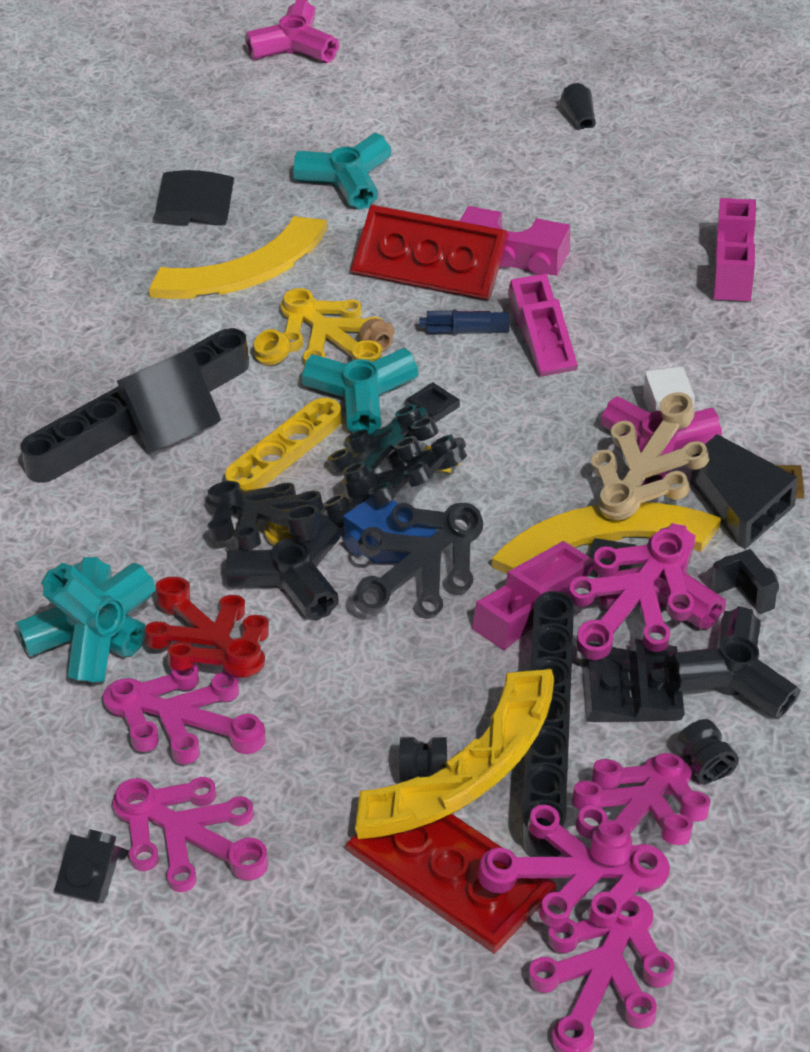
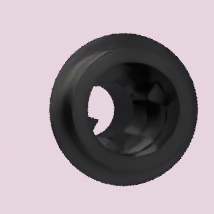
[560,83,596,130]

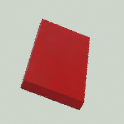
[350,204,509,301]
[346,814,556,954]

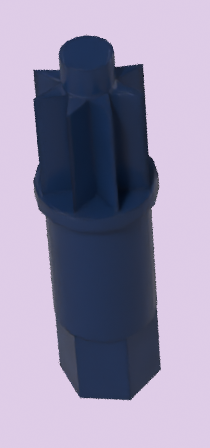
[419,309,510,335]

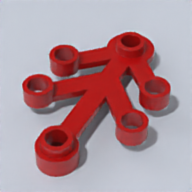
[145,577,269,678]

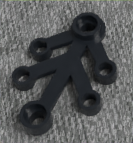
[328,405,439,498]
[323,434,467,528]
[206,481,324,551]
[353,503,483,619]

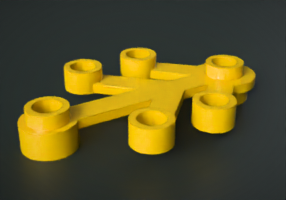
[280,288,384,366]

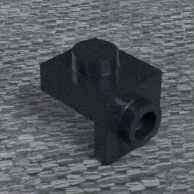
[711,549,779,614]
[54,829,128,903]

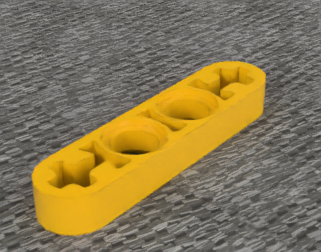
[225,398,342,491]

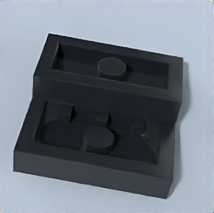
[153,170,235,226]
[117,348,221,454]
[582,639,685,722]

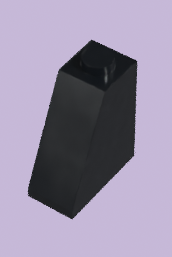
[691,434,797,549]

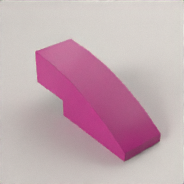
[472,541,594,650]

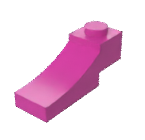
[508,273,578,377]

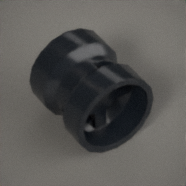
[675,719,739,785]
[399,737,447,783]

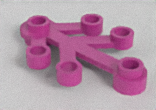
[569,529,694,660]
[103,663,266,764]
[572,753,711,866]
[112,777,269,892]
[478,805,670,928]
[529,895,674,1052]

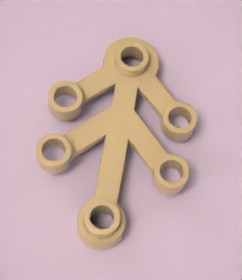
[591,392,709,520]

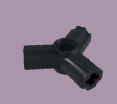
[226,514,340,621]
[664,606,801,720]

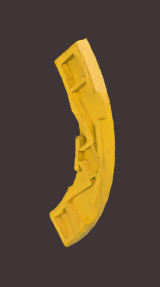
[149,216,328,299]
[492,502,721,574]
[355,669,554,839]

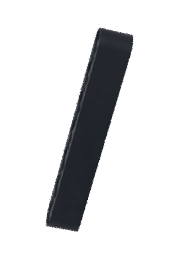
[20,328,250,483]
[522,591,574,857]

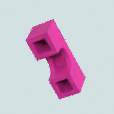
[714,198,756,301]
[459,206,571,276]

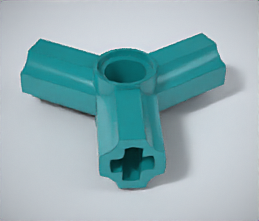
[293,132,391,210]
[302,347,419,434]
[15,557,146,657]
[41,563,156,682]

